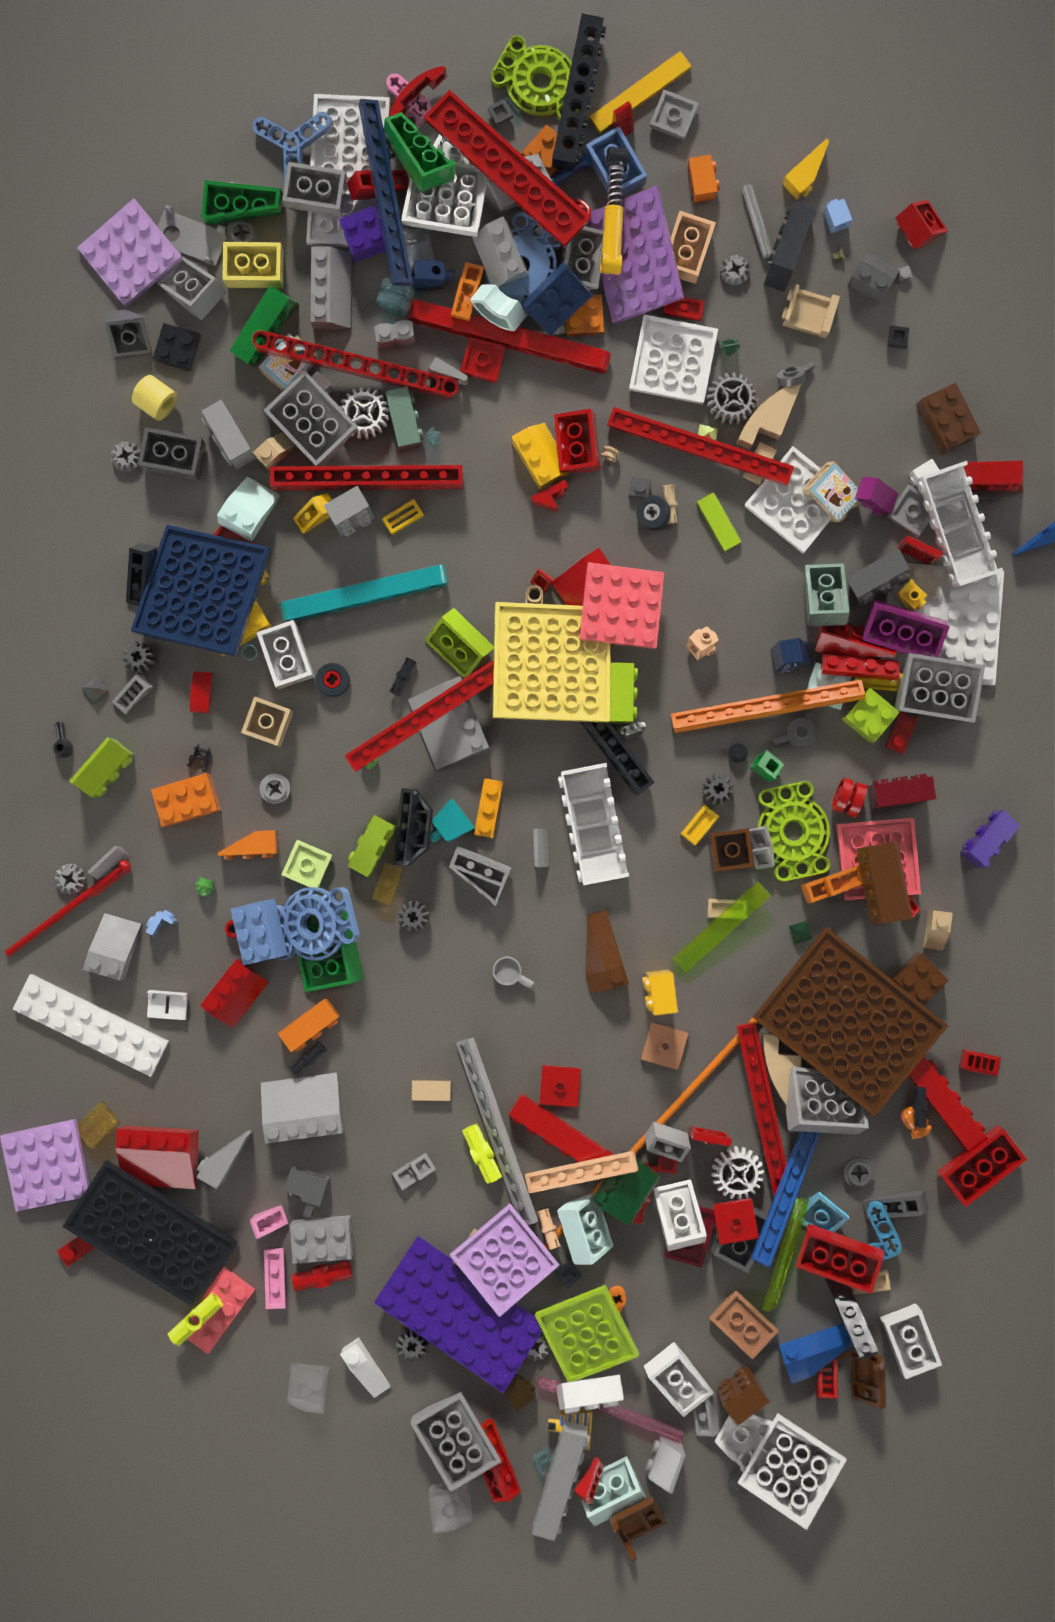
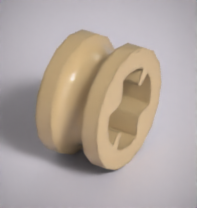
[601,446,620,462]

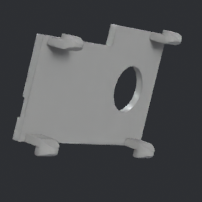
[157,205,228,266]

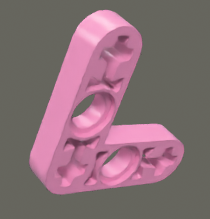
[386,73,431,128]

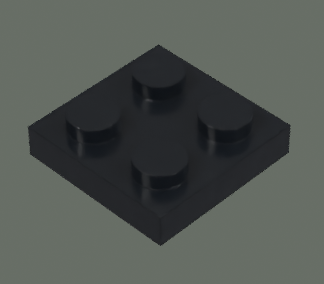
[152,323,201,371]

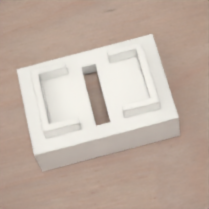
[147,990,188,1020]

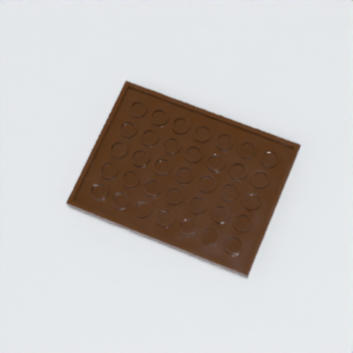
[752,927,948,1116]

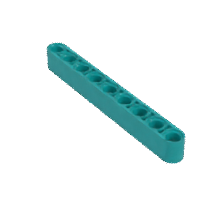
[279,565,449,623]

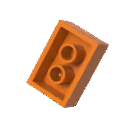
[151,773,221,827]

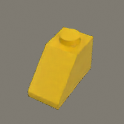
[293,493,332,534]

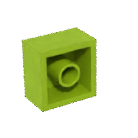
[842,688,900,744]

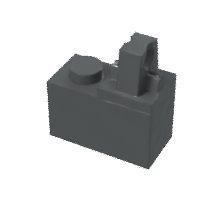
[284,1165,330,1218]

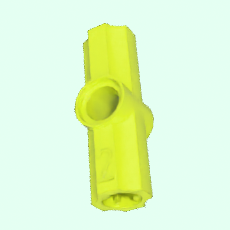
[462,1123,502,1184]
[168,1293,223,1347]

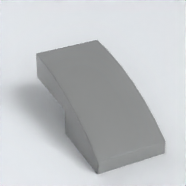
[749,826,775,870]
[391,1153,436,1190]

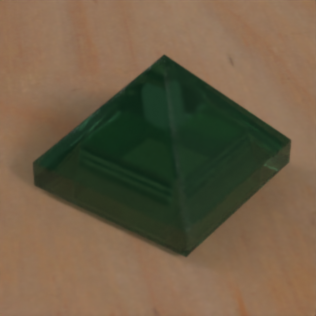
[717,338,740,356]
[789,921,813,944]

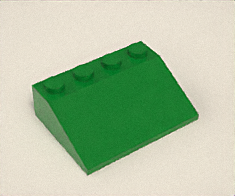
[297,910,365,992]

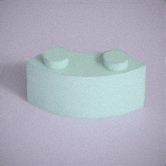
[470,285,526,331]

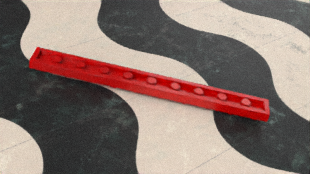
[607,407,795,486]
[344,660,494,772]
[736,1021,797,1213]

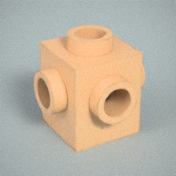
[686,626,719,660]

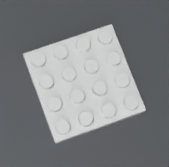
[629,315,718,405]
[744,446,832,553]

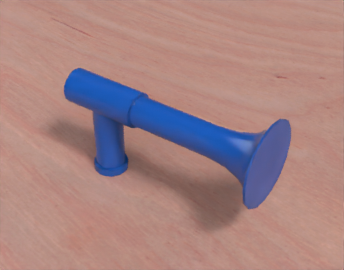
[551,150,594,188]

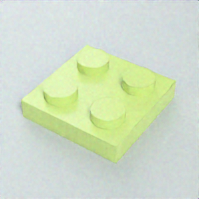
[282,840,333,888]

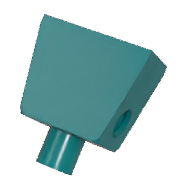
[430,799,475,843]

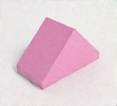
[250,1205,288,1239]

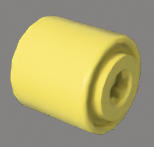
[132,375,178,421]

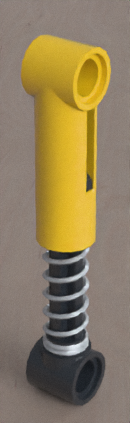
[600,147,628,275]

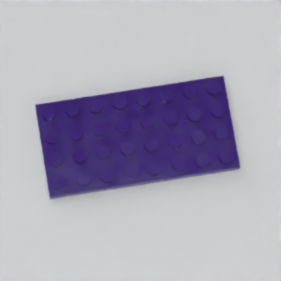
[374,1236,546,1393]

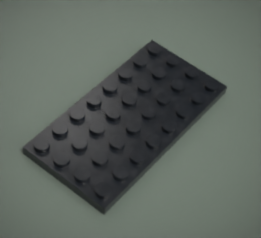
[62,1159,238,1309]

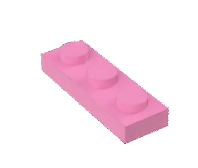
[264,1248,286,1309]

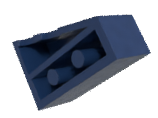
[771,638,812,674]

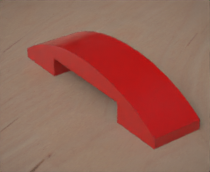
[389,66,447,117]

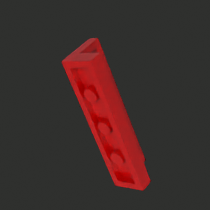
[480,1418,521,1502]

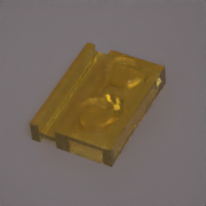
[77,1101,120,1149]

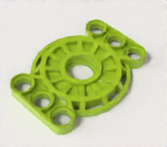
[491,36,587,122]
[757,781,830,881]

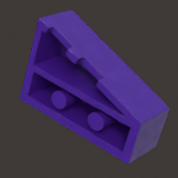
[960,810,1021,868]

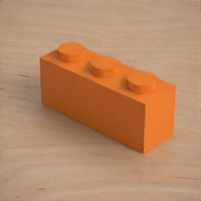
[278,998,340,1052]

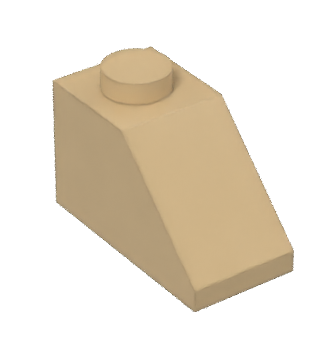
[253,432,297,472]
[923,910,953,950]

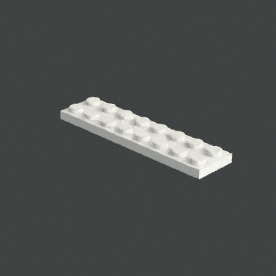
[13,974,169,1077]

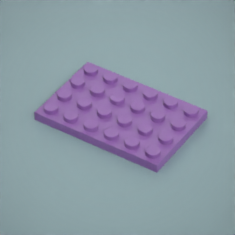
[589,186,684,324]

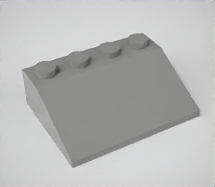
[263,371,358,466]
[894,653,985,723]
[408,676,489,770]
[786,1067,869,1135]
[261,1072,345,1144]
[410,1392,501,1492]

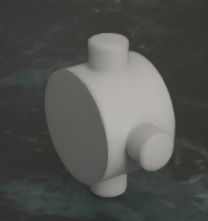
[898,266,912,281]

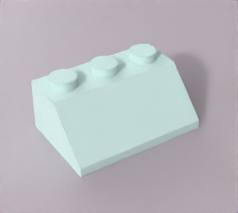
[557,1193,613,1265]
[575,1456,646,1526]

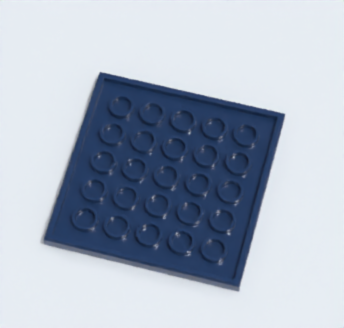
[131,525,272,657]

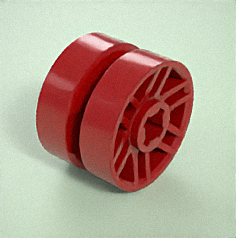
[831,777,867,818]

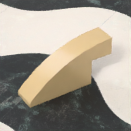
[736,383,802,449]
[761,1033,801,1106]

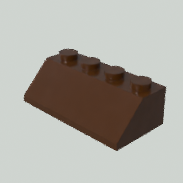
[856,841,913,925]

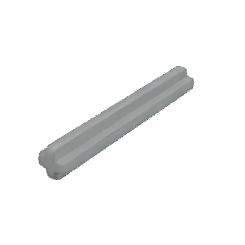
[742,184,773,258]

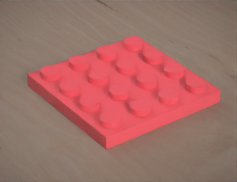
[579,562,664,649]
[836,818,921,901]

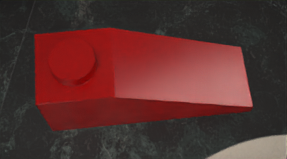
[347,170,409,200]

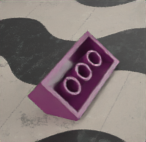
[862,599,950,658]

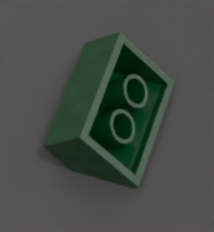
[592,1151,661,1226]

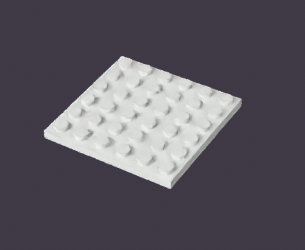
[881,563,1004,686]

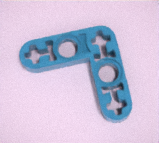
[867,1201,902,1261]

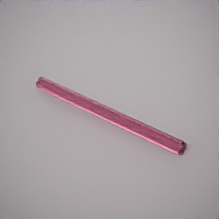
[537,1376,683,1442]

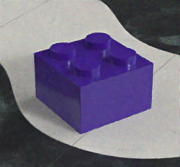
[339,205,386,262]

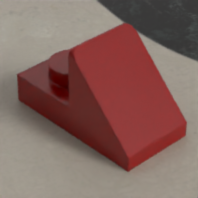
[531,480,568,512]

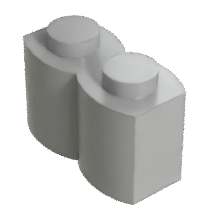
[374,320,415,349]

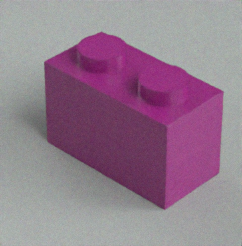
[855,477,898,516]

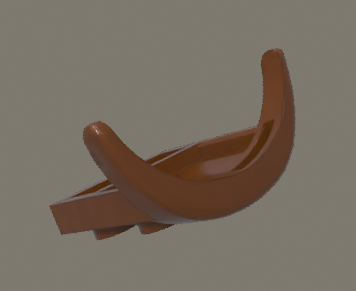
[836,1350,886,1409]
[609,1496,667,1561]

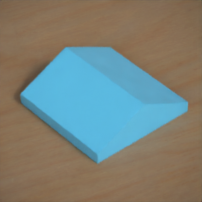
[794,1192,850,1232]

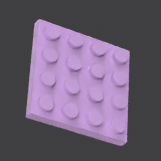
[77,198,183,308]
[0,1119,90,1212]
[450,1203,559,1317]

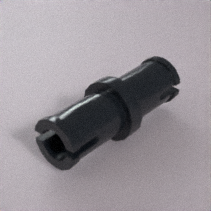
[389,657,417,697]
[290,1041,327,1076]
[913,1086,928,1128]

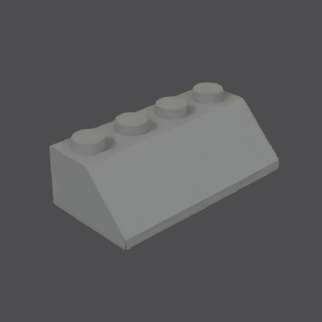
[310,246,352,330]

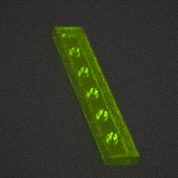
[672,881,771,973]
[762,1197,809,1312]

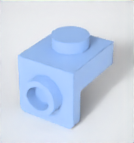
[146,910,178,936]

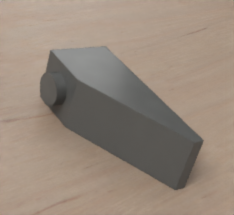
[863,1190,929,1220]

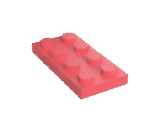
[188,1266,255,1354]

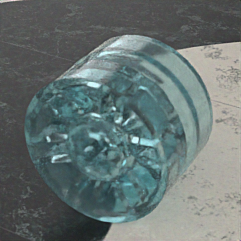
[375,278,415,316]

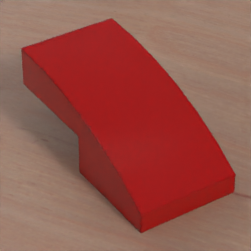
[189,671,213,713]

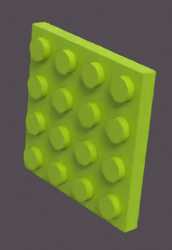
[535,1285,639,1383]

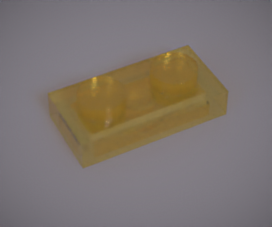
[372,862,403,905]

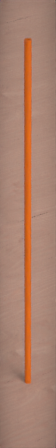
[543,1017,758,1250]

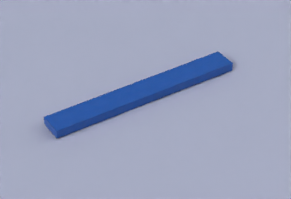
[751,1131,821,1267]

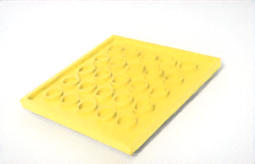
[493,602,611,723]

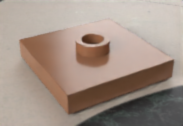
[641,1022,688,1070]

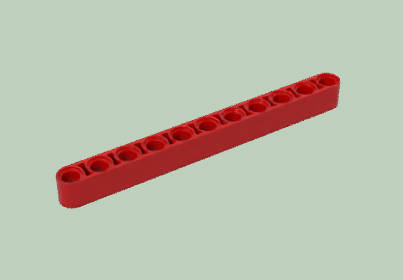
[407,299,612,374]
[252,330,459,399]

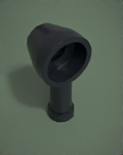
[53,722,73,758]

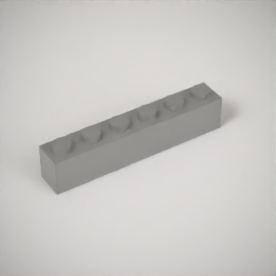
[532,1420,590,1541]

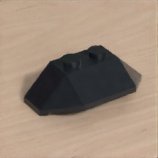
[393,788,433,866]

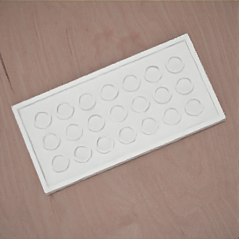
[306,94,390,247]

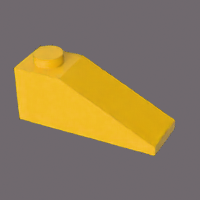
[782,139,829,200]

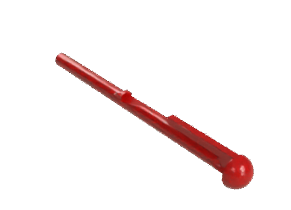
[5,860,131,957]

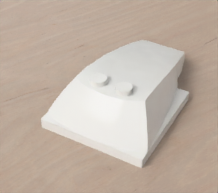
[401,134,488,237]
[714,1413,847,1530]

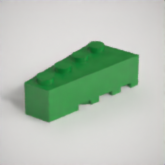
[384,112,456,192]
[201,180,283,225]
[229,285,299,366]

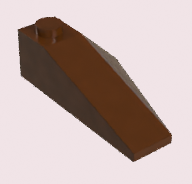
[585,909,629,994]

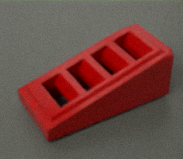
[611,101,634,136]
[959,1049,1001,1076]
[816,1358,838,1399]
[574,1457,604,1505]

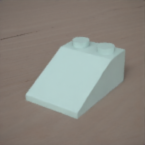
[217,477,280,542]

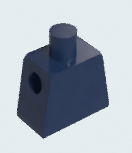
[411,259,455,291]

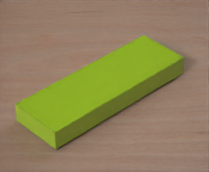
[697,492,741,552]

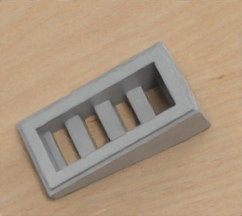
[428,357,469,386]
[112,673,154,715]

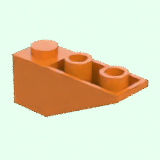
[218,830,278,860]

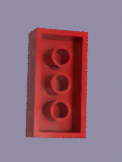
[937,1125,1027,1207]
[796,1223,884,1294]

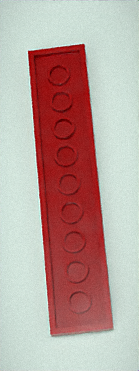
[424,89,591,247]

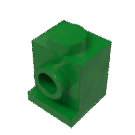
[749,750,784,782]

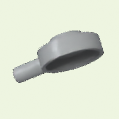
[493,956,534,988]

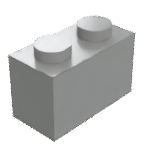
[645,1121,691,1162]

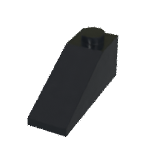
[126,543,158,606]

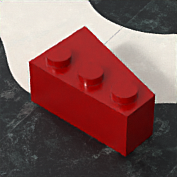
[964,460,1024,492]

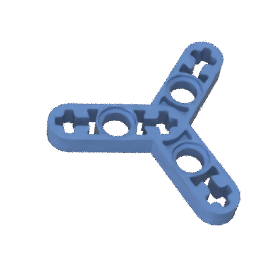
[252,112,333,184]

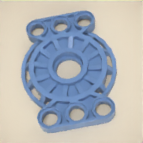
[484,212,562,319]
[277,887,359,961]

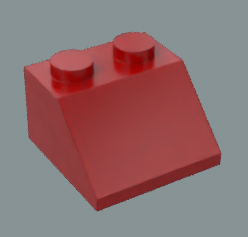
[895,200,948,249]

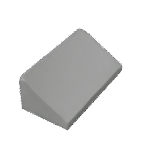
[533,829,549,867]
[88,846,129,880]
[693,1394,720,1437]

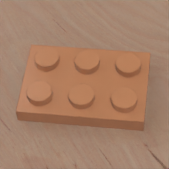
[709,1289,779,1360]

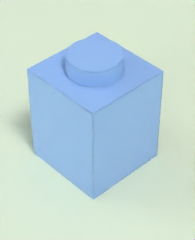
[823,199,852,234]

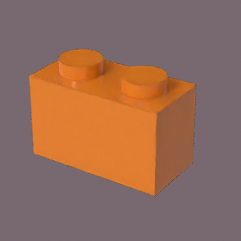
[687,155,720,203]

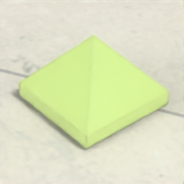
[698,425,718,440]

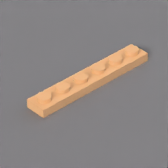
[525,1151,638,1193]

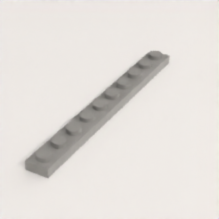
[456,1037,538,1225]

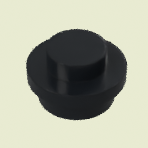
[728,743,748,763]

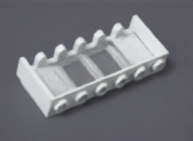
[917,461,1003,588]
[558,763,629,885]

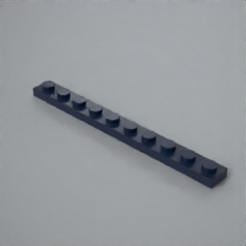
[358,99,413,286]

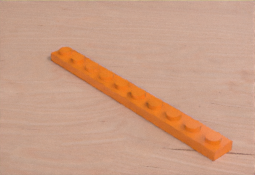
[671,680,865,733]

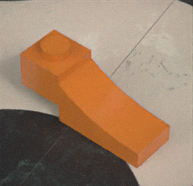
[451,262,484,321]
[801,865,863,904]

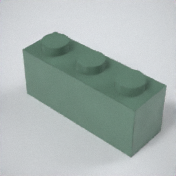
[385,386,424,452]

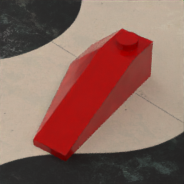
[814,622,896,657]

